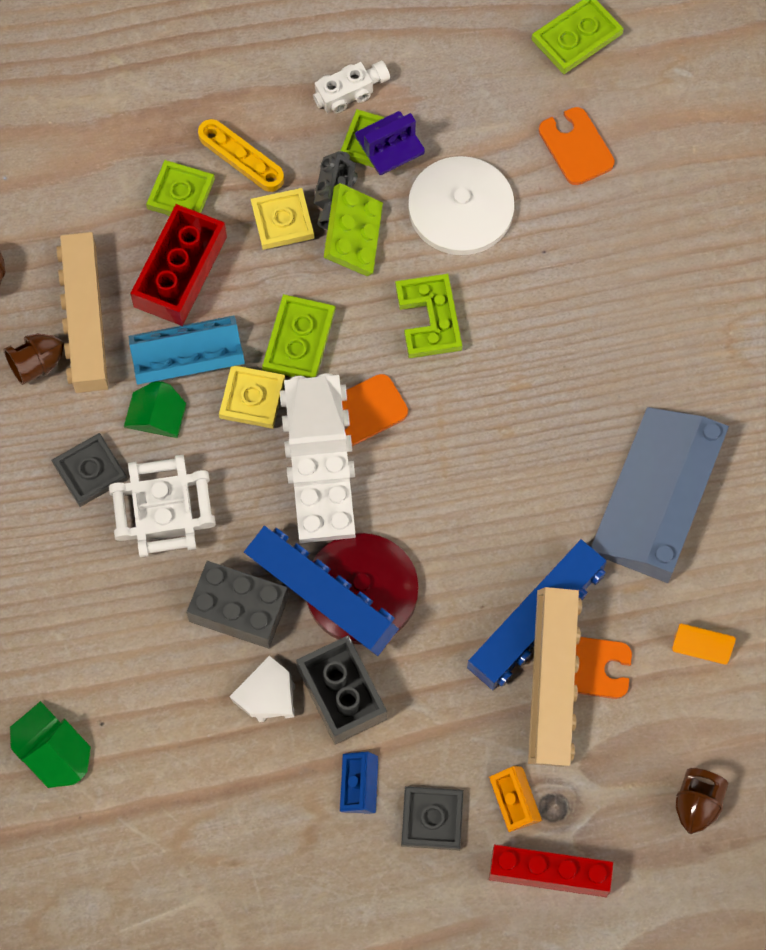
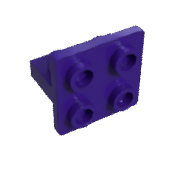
[355,111,425,175]

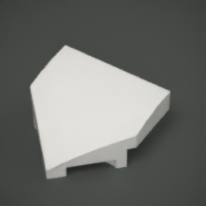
[230,656,295,722]

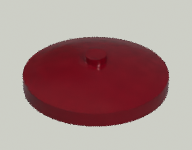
[306,533,418,645]

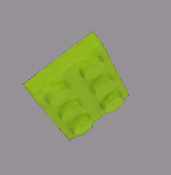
[531,0,624,75]
[323,183,383,276]
[262,294,335,378]

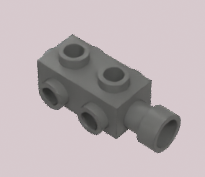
[313,151,358,230]

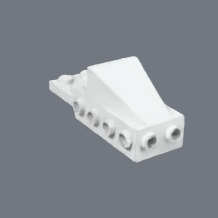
[280,373,356,543]

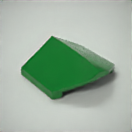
[124,381,186,438]
[10,701,60,762]
[21,719,91,788]

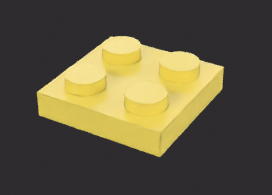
[251,188,314,250]
[219,366,285,429]

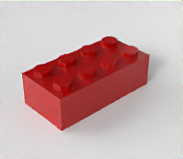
[130,204,227,326]

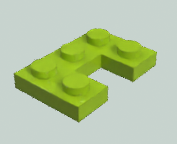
[395,274,462,358]

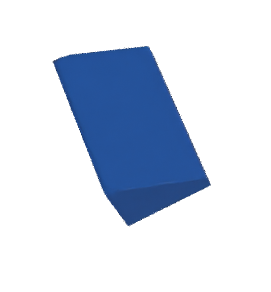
[340,752,378,814]

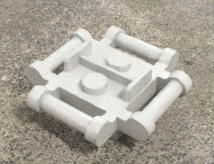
[109,454,216,558]

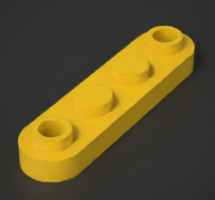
[198,119,284,192]

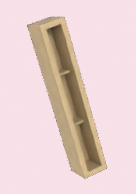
[56,232,109,393]
[528,587,582,767]

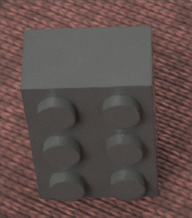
[186,561,289,649]
[296,635,387,745]

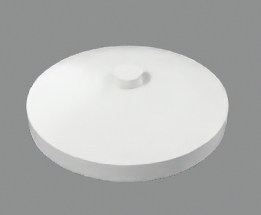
[408,156,514,255]

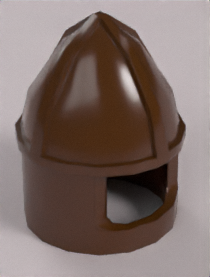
[3,333,64,385]
[676,768,729,834]

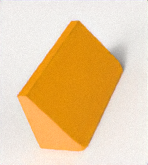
[672,623,736,665]
[489,766,542,832]

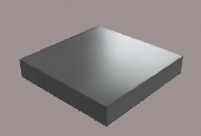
[51,433,128,507]
[401,786,464,851]

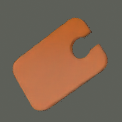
[539,107,615,185]
[342,374,408,446]
[574,637,632,699]

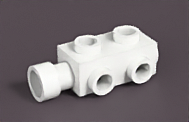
[313,60,390,113]

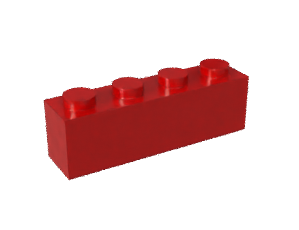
[489,844,614,898]

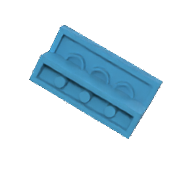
[128,315,245,385]

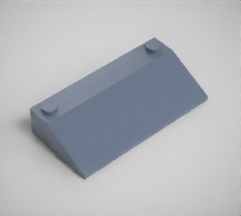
[591,407,729,583]

